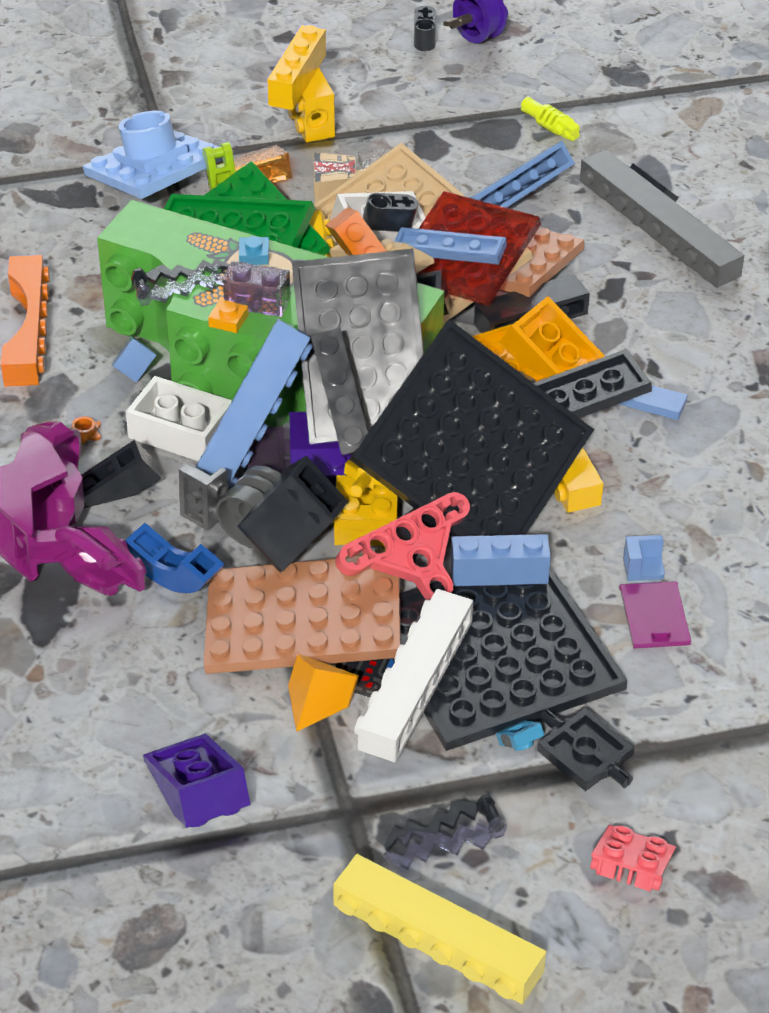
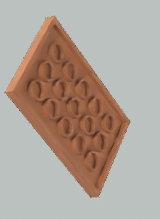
[203,557,401,674]

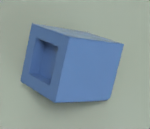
[111,336,156,382]
[623,535,665,581]

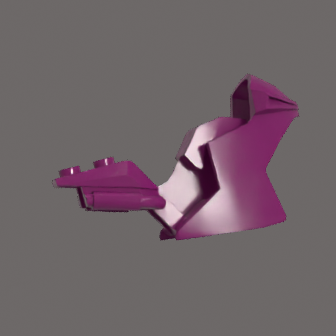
[0,421,146,596]

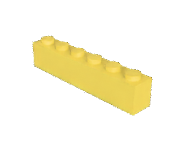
[333,854,546,1005]

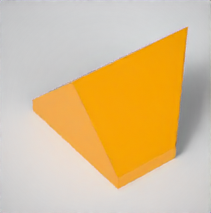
[288,654,359,732]

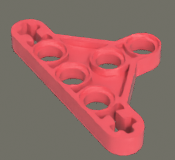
[335,492,470,600]

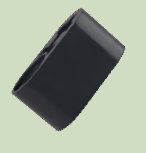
[414,6,436,51]
[363,193,419,231]

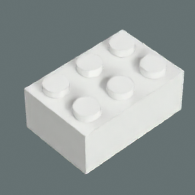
[126,376,232,461]

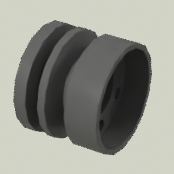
[216,465,280,549]

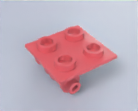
[590,825,676,892]

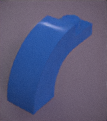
[125,523,225,594]

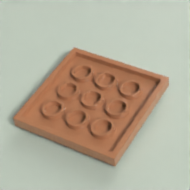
[491,216,584,297]

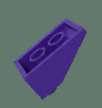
[289,412,351,487]
[143,733,251,828]

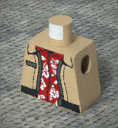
[313,153,363,203]

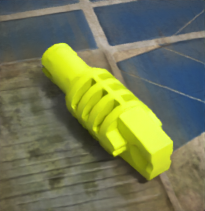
[521,97,580,141]

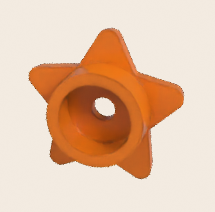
[70,416,101,445]

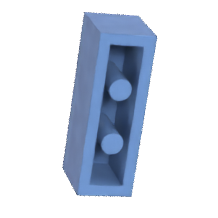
[451,534,551,586]

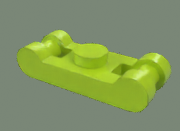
[202,142,236,190]

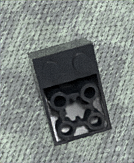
[237,456,348,572]

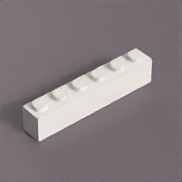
[354,589,473,763]

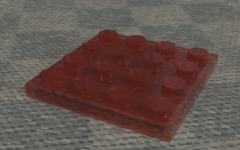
[416,191,541,306]

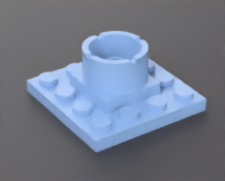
[83,110,223,199]

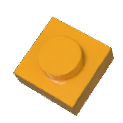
[208,299,249,333]

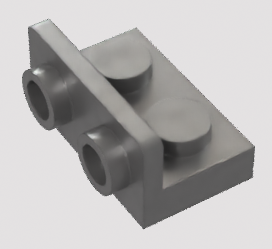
[178,463,228,531]

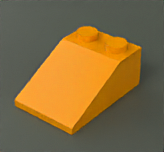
[499,296,605,378]

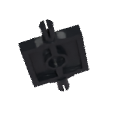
[537,708,635,791]

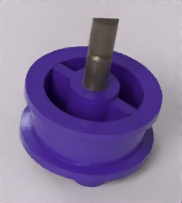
[443,0,508,43]

